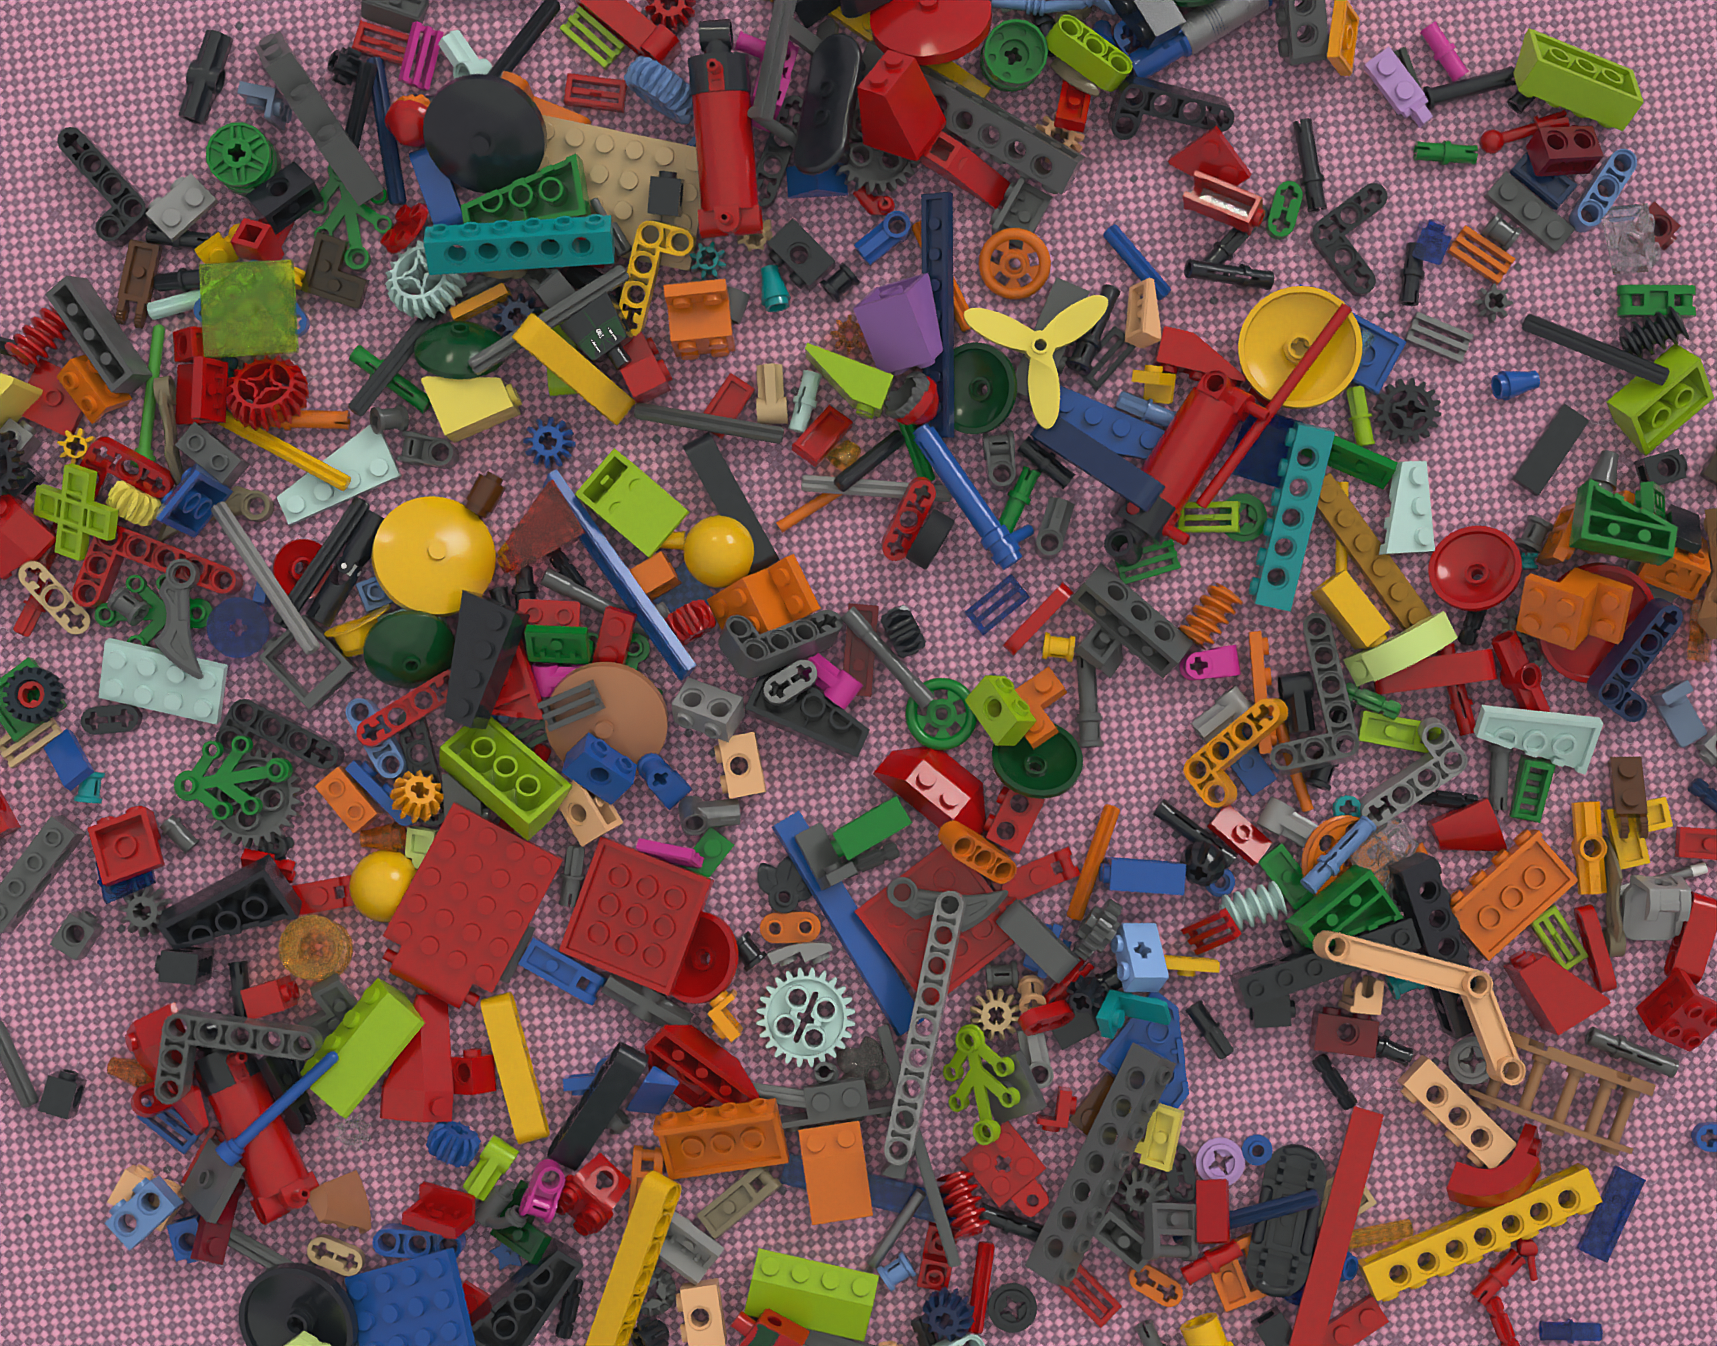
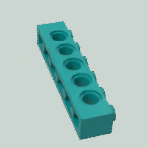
[423,214,615,275]
[1248,421,1335,612]

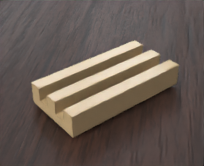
[0,717,63,768]

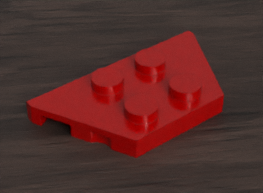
[491,639,544,720]

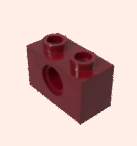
[1308,1006,1380,1059]

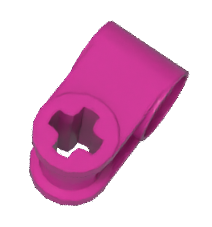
[1179,645,1241,681]
[519,1159,565,1224]

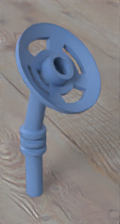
[991,0,1116,16]

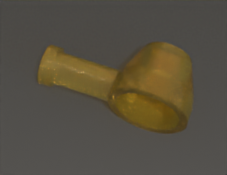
[825,440,861,471]

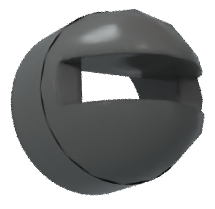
[605,1108,631,1135]

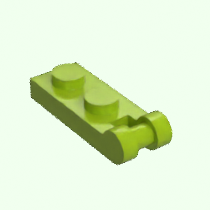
[1357,710,1441,754]

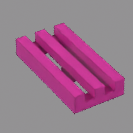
[398,21,444,91]
[636,838,704,869]

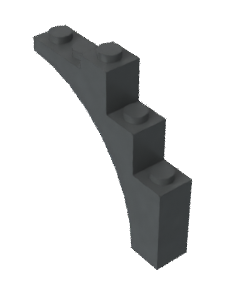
[255,31,384,206]

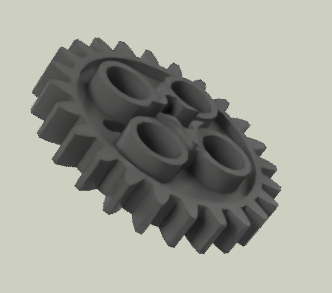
[835,97,921,195]
[203,748,304,848]

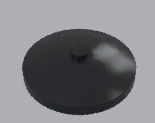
[423,74,547,194]
[239,1263,358,1346]

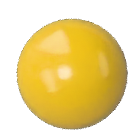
[683,515,754,588]
[349,850,418,923]

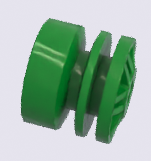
[979,19,1048,93]
[206,122,281,197]

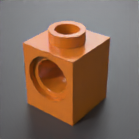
[630,551,682,601]

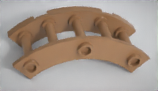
[1468,1030,1656,1156]

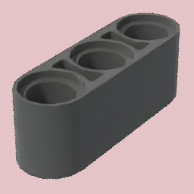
[996,898,1080,983]

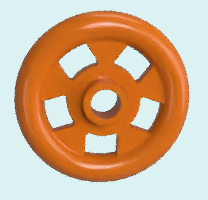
[978,228,1051,300]

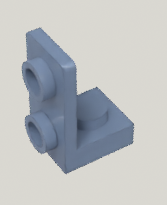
[1650,680,1707,747]

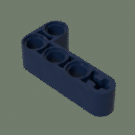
[1587,598,1683,722]

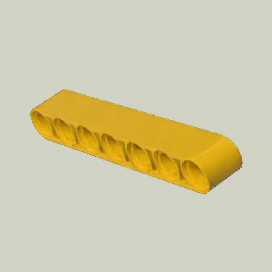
[585,1170,681,1346]

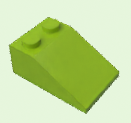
[805,343,894,420]

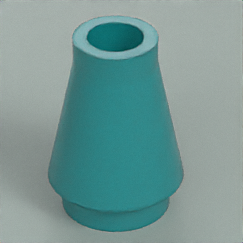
[760,265,791,312]

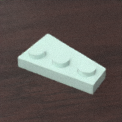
[1379,461,1435,555]

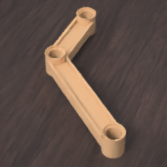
[1313,931,1526,1085]

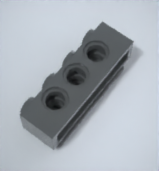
[1275,0,1329,65]

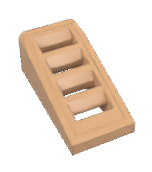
[1125,277,1161,348]

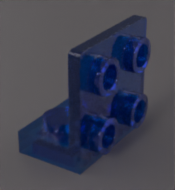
[1231,414,1303,488]

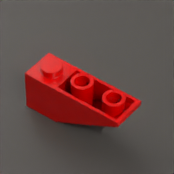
[920,131,1010,210]
[1153,326,1246,387]

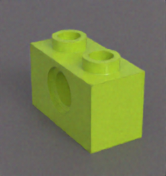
[965,675,1036,746]

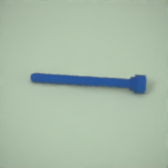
[215,1051,339,1167]

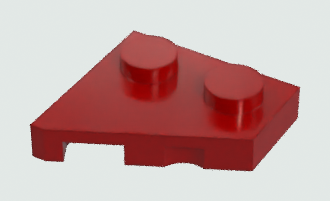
[1168,125,1252,187]

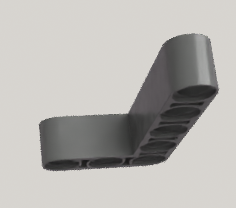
[1270,613,1359,776]
[154,1009,323,1104]

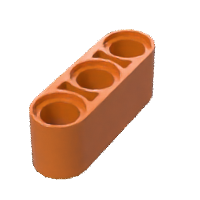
[938,821,1017,884]

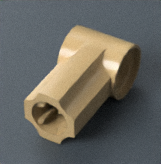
[756,363,788,425]

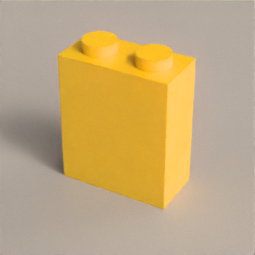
[1310,570,1391,650]

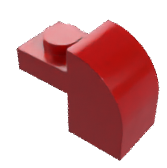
[230,218,295,266]

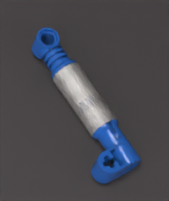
[1113,0,1273,79]

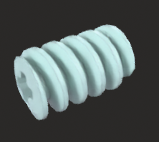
[1219,881,1287,933]

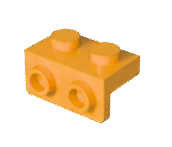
[707,988,743,1042]

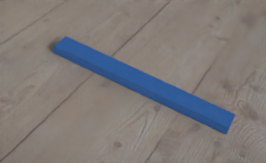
[542,469,696,681]
[772,811,925,1036]

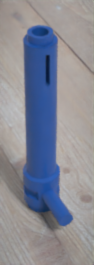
[913,423,1034,570]

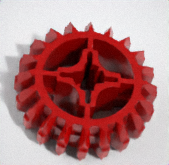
[225,354,309,432]

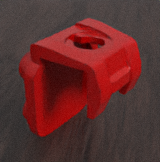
[556,1152,632,1236]

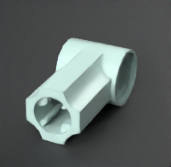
[438,30,492,79]

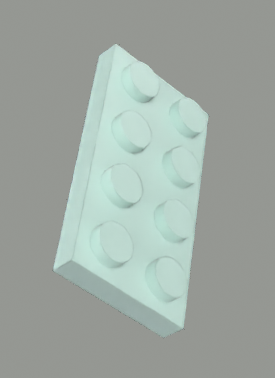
[98,638,228,725]

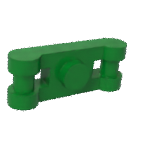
[1617,285,1696,318]

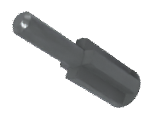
[590,198,632,258]

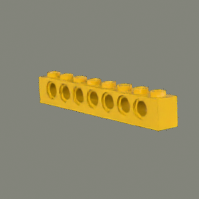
[1358,1163,1602,1302]

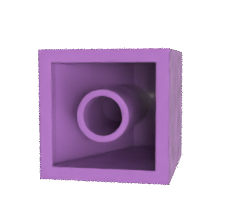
[853,273,943,376]

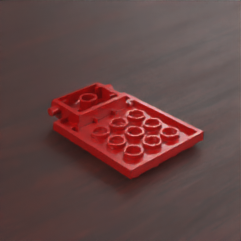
[382,802,564,1010]

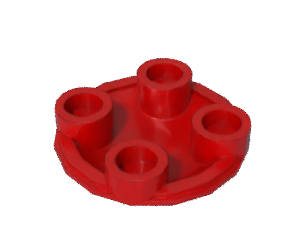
[380,203,428,254]

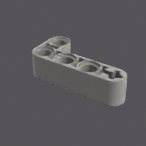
[1359,717,1467,826]

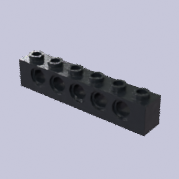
[1388,852,1476,1039]
[1229,916,1421,1009]

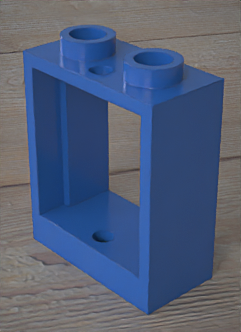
[1099,857,1186,896]

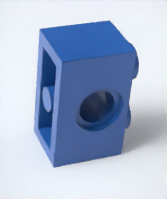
[562,732,637,805]

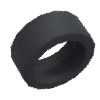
[906,509,955,570]

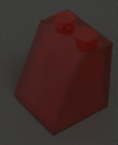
[497,480,585,578]

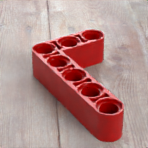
[72,525,243,609]

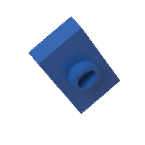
[1219,730,1277,796]

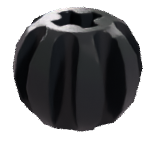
[1180,840,1226,887]

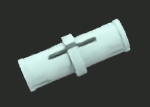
[788,370,822,433]

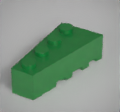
[461,153,591,224]

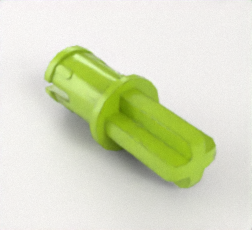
[1346,386,1375,447]

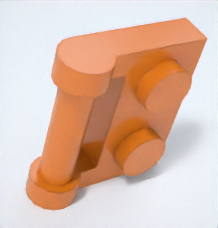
[1201,1232,1268,1312]

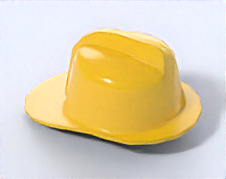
[324,604,391,657]

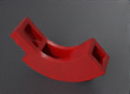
[1446,1123,1542,1208]

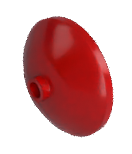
[1428,526,1523,611]
[672,912,738,1004]

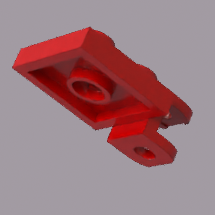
[960,1121,1049,1217]

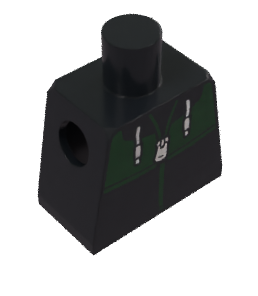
[560,292,634,371]

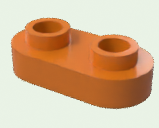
[760,911,821,943]

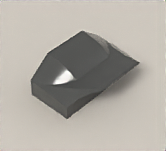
[1074,622,1124,678]

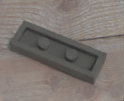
[1484,171,1575,254]

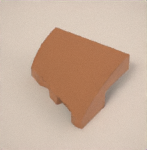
[308,1170,371,1234]

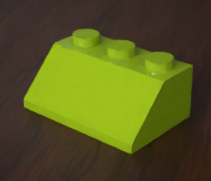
[1607,344,1714,456]

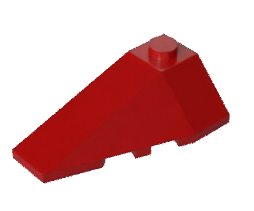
[0,494,56,580]
[380,994,454,1122]
[125,1002,209,1136]

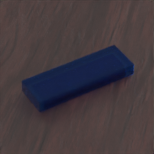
[1577,1165,1646,1263]

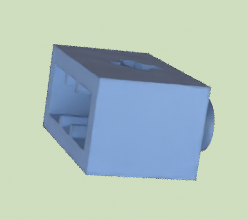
[1111,923,1169,992]

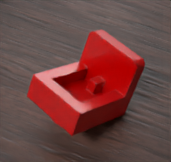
[1036,1086,1077,1132]

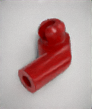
[853,186,895,216]

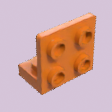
[1635,536,1711,600]

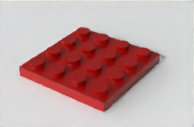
[558,836,714,996]
[854,844,1015,1005]

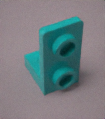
[1096,989,1171,1039]

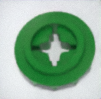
[1218,493,1267,542]

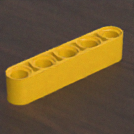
[512,313,636,426]
[480,991,550,1145]

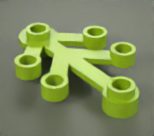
[943,1024,1021,1145]

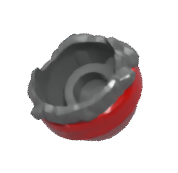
[885,371,939,425]

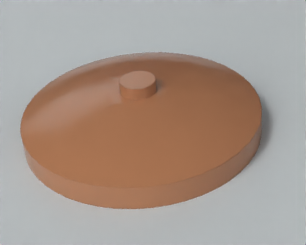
[545,662,668,774]

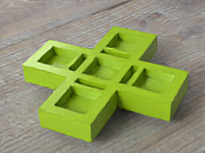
[33,463,119,561]

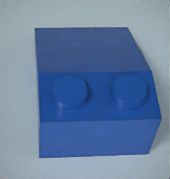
[156,463,234,538]

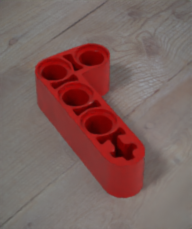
[574,0,682,68]
[1373,649,1498,695]

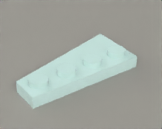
[277,425,402,526]
[1474,705,1603,775]

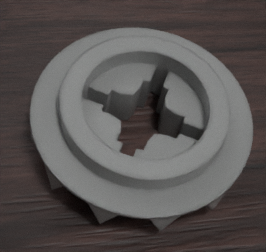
[1448,1036,1490,1086]

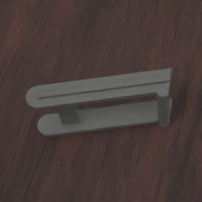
[747,0,839,149]

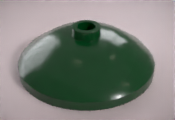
[414,321,506,379]
[954,342,1017,434]
[363,610,455,689]
[991,724,1083,799]

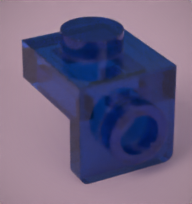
[1412,219,1452,265]

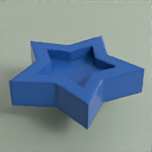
[490,1242,522,1270]

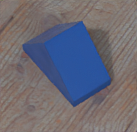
[786,164,848,199]

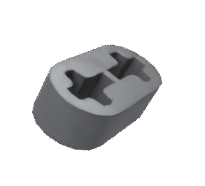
[764,660,817,705]

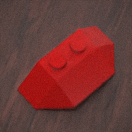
[873,746,986,835]
[644,1025,759,1108]

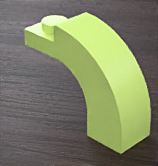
[1343,611,1458,687]

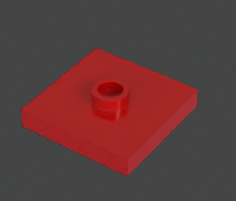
[21,358,84,438]

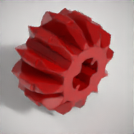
[645,0,696,33]
[664,600,717,645]

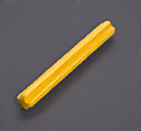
[218,410,351,491]

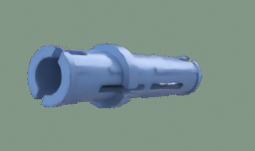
[1300,816,1377,894]

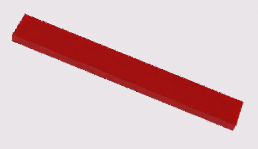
[1288,1106,1384,1346]

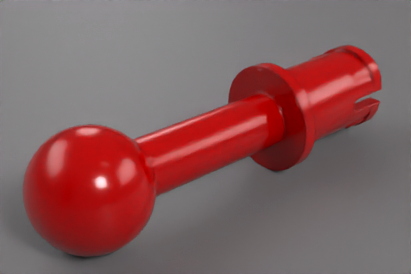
[1480,109,1570,154]

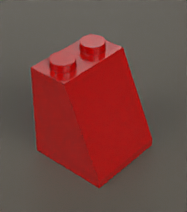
[857,50,946,162]
[1503,950,1611,1036]

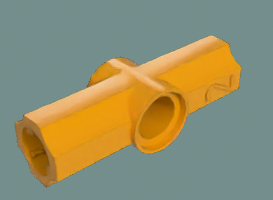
[1571,801,1607,895]

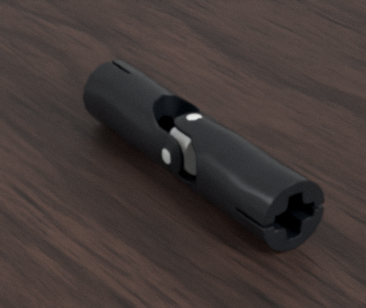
[306,509,385,627]

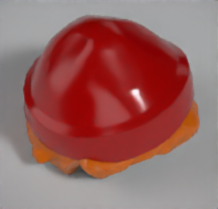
[385,94,431,147]

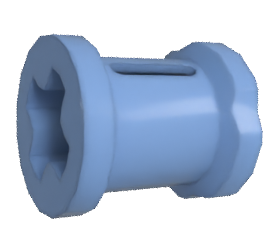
[877,1251,917,1292]

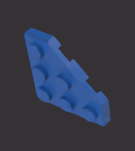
[1097,992,1189,1109]

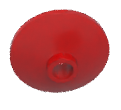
[272,539,332,598]

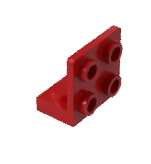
[175,356,228,425]
[1635,968,1717,1052]

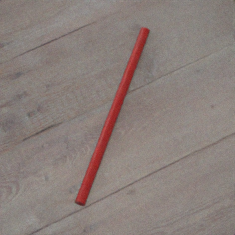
[1196,303,1352,510]

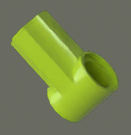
[462,1135,520,1201]

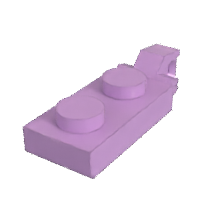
[1363,47,1433,128]

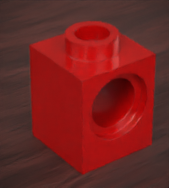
[173,326,220,363]
[451,1048,496,1095]

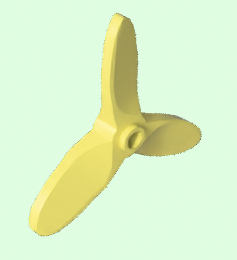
[963,295,1108,430]

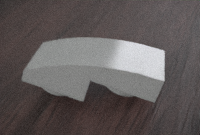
[767,941,833,967]

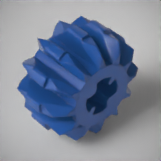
[523,417,576,469]
[426,1120,481,1167]

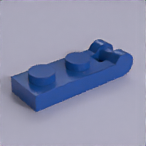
[345,760,419,826]
[518,937,608,1006]

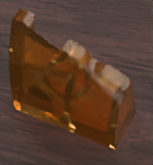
[1686,599,1713,663]

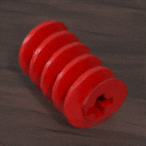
[4,306,70,371]
[936,1171,990,1240]

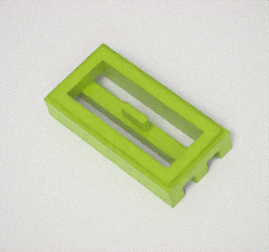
[560,6,625,70]
[1178,501,1240,533]
[1530,905,1589,970]

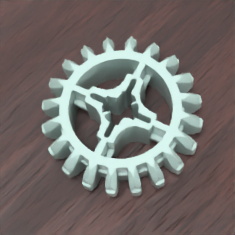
[385,240,468,320]

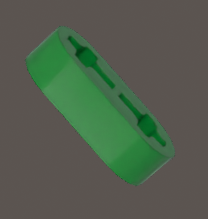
[1265,181,1303,240]

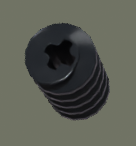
[1619,306,1689,358]

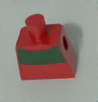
[730,1309,810,1346]

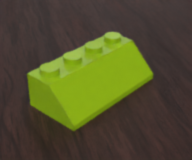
[1513,28,1644,131]
[439,717,572,841]
[300,978,425,1119]
[744,1248,879,1342]

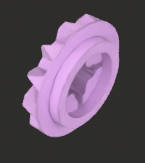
[1195,1137,1245,1185]

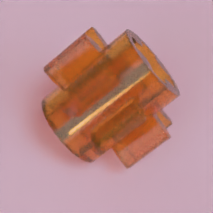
[830,315,865,355]

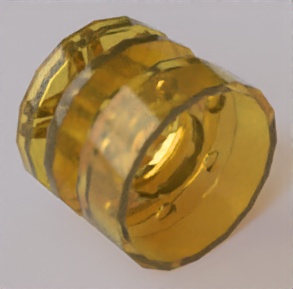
[278,915,354,982]

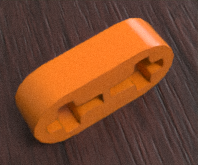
[1127,1263,1183,1307]

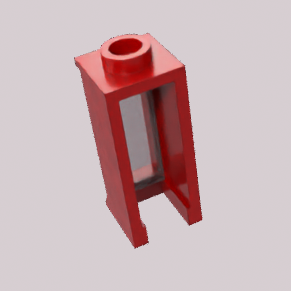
[1183,170,1266,236]

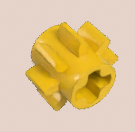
[57,428,96,465]

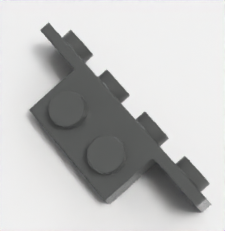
[780,1077,895,1132]

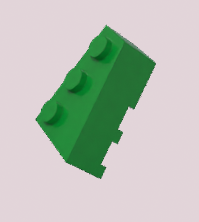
[1569,478,1678,566]
[1285,864,1404,950]

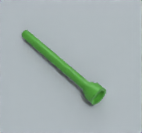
[130,324,165,468]

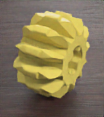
[105,481,162,526]

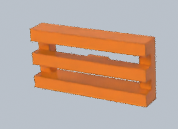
[1447,225,1516,285]

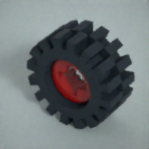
[2,667,66,724]

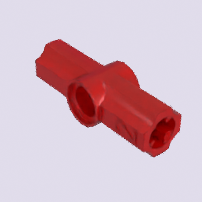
[1491,630,1551,712]

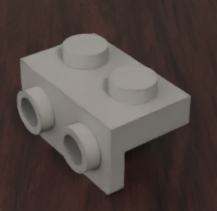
[145,173,218,242]
[659,1212,724,1285]

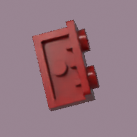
[518,599,583,632]
[402,1181,475,1239]

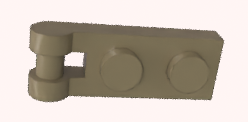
[697,1166,783,1240]

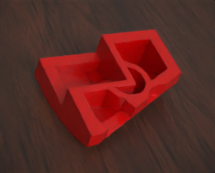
[1427,798,1507,852]

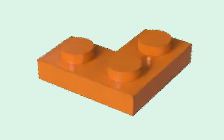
[1015,666,1067,749]

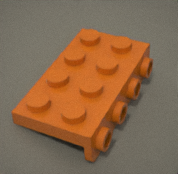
[1449,829,1579,961]
[652,1098,790,1180]

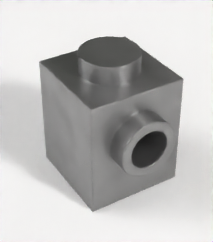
[0,418,42,470]

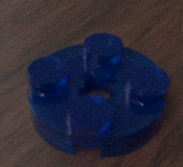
[207,597,270,659]

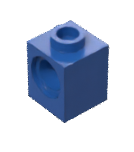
[167,1213,201,1263]

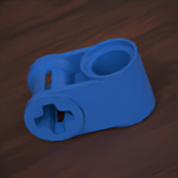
[637,753,693,810]

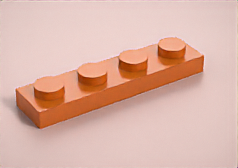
[1248,631,1277,754]

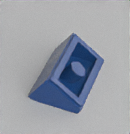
[626,1066,680,1114]

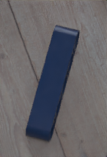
[1030,416,1166,513]

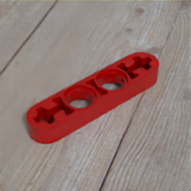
[356,670,451,748]

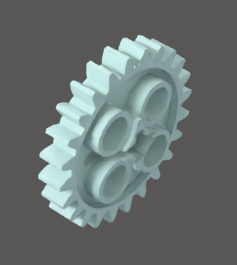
[756,967,855,1067]

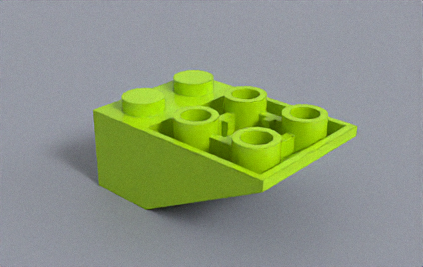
[574,448,689,558]

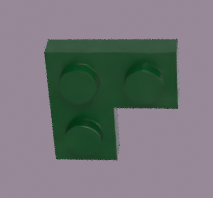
[490,1180,552,1265]

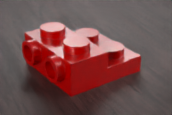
[87,806,165,887]

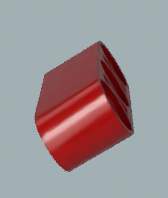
[1664,891,1717,985]

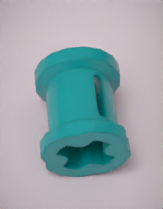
[74,772,105,804]
[1385,975,1425,1000]

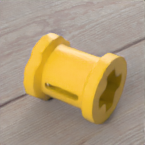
[1042,632,1076,663]

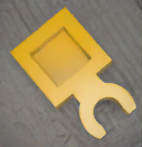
[194,223,240,275]

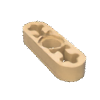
[18,561,90,635]

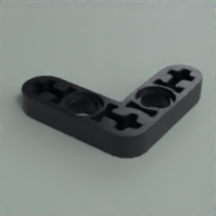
[1310,183,1388,297]

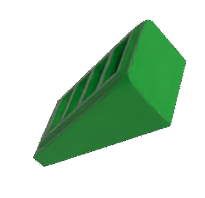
[1509,754,1556,823]

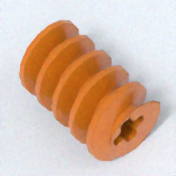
[1178,583,1243,650]

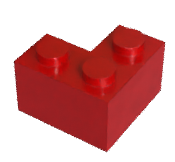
[620,332,673,403]

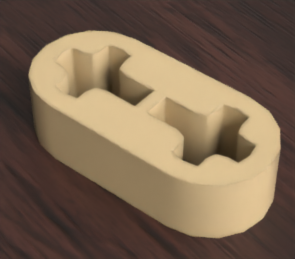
[307,1234,366,1276]

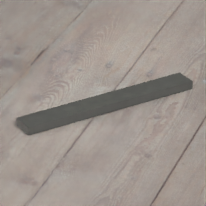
[877,1024,962,1268]

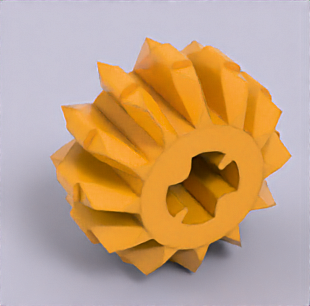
[390,769,444,823]

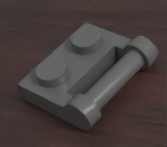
[1141,1202,1199,1261]

